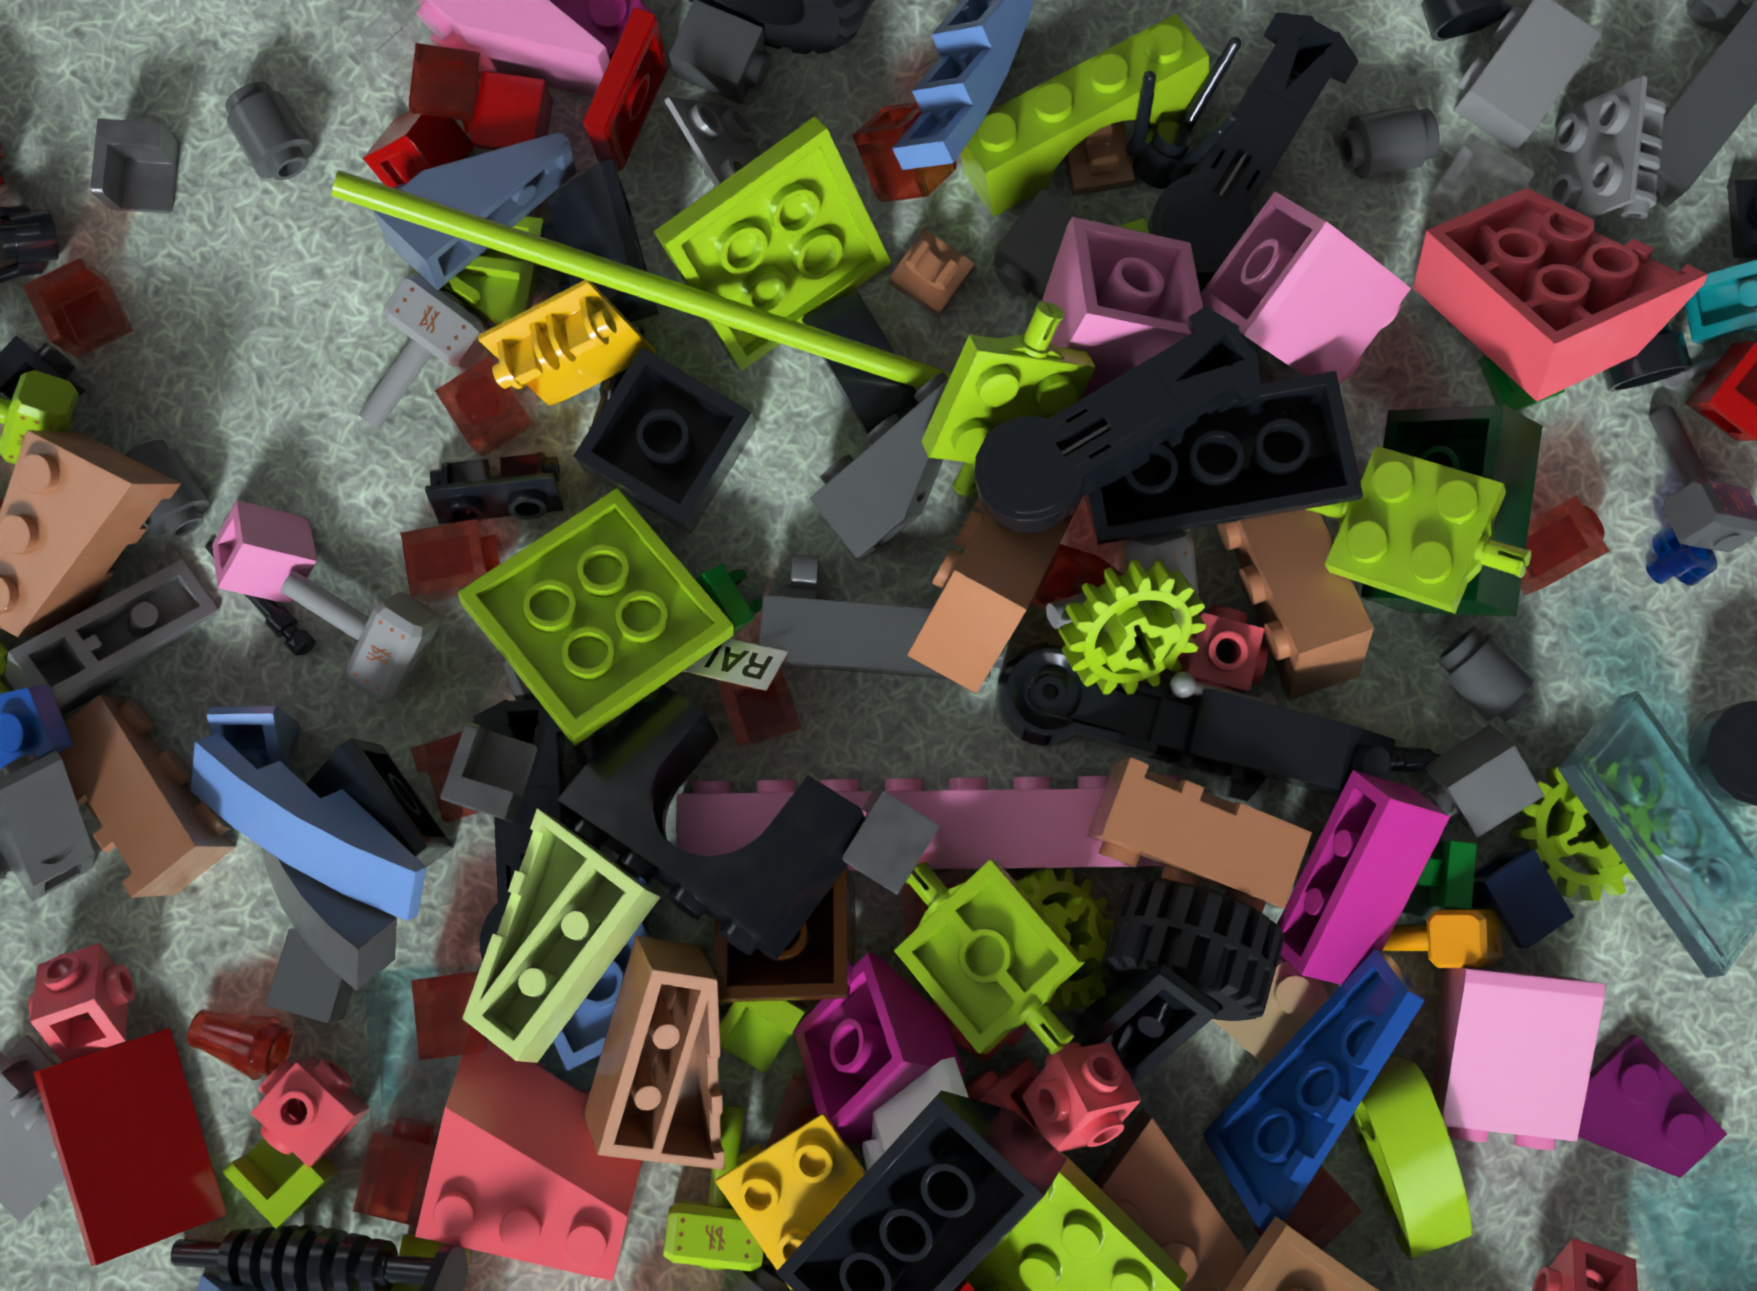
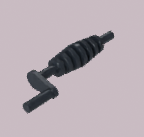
[171,1224,468,1291]

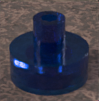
[1646,524,1718,586]

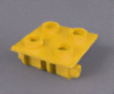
[477,280,656,406]
[715,1112,866,1290]

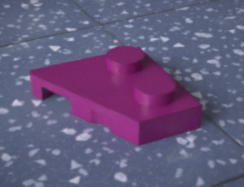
[1578,1034,1727,1178]

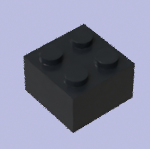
[573,347,756,534]

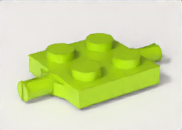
[921,301,1096,498]
[1305,446,1531,614]
[894,859,1085,1055]

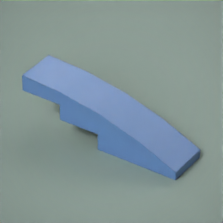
[892,0,1034,170]
[190,732,427,921]

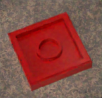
[583,7,669,172]

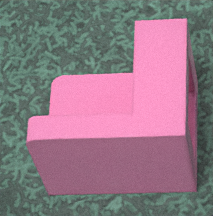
[212,500,317,603]

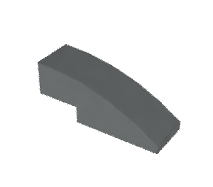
[261,847,397,991]

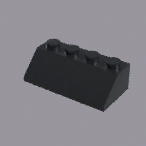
[1084,371,1363,545]
[776,1090,1067,1291]

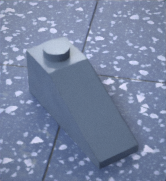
[374,132,577,291]

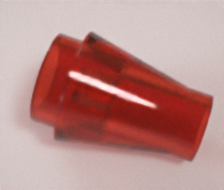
[187,1009,293,1080]

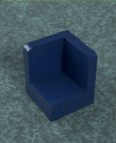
[1472,849,1574,948]

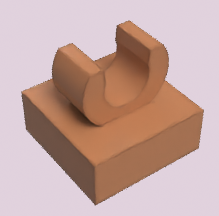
[1065,121,1135,196]
[888,229,975,318]

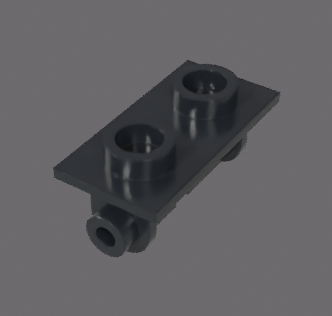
[425,452,564,526]

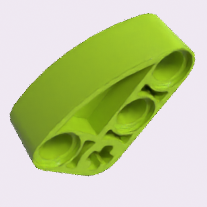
[1349,1056,1472,1260]

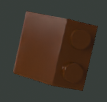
[714,866,856,1003]

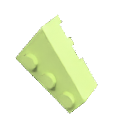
[462,808,660,1063]

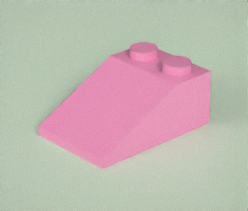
[416,0,610,97]

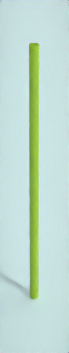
[331,169,952,389]

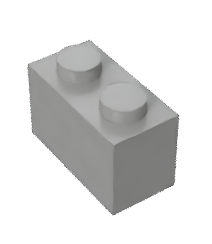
[1454,0,1603,152]

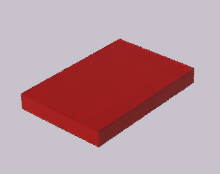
[33,1027,227,1266]

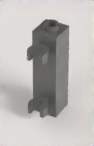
[1650,0,1757,208]
[759,554,1005,682]

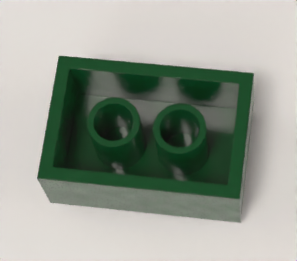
[1361,405,1543,617]

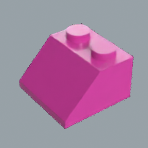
[794,952,965,1145]

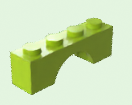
[960,13,1209,217]

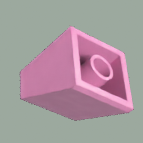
[1201,191,1411,384]
[1042,217,1203,399]
[1433,967,1606,1150]

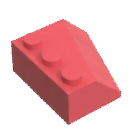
[1413,187,1708,401]
[415,1027,643,1281]

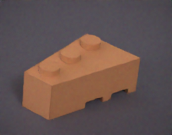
[0,430,181,637]
[907,496,1083,693]
[1216,509,1374,701]
[59,694,236,898]
[1087,757,1312,912]
[583,935,725,1170]
[1092,1109,1248,1291]

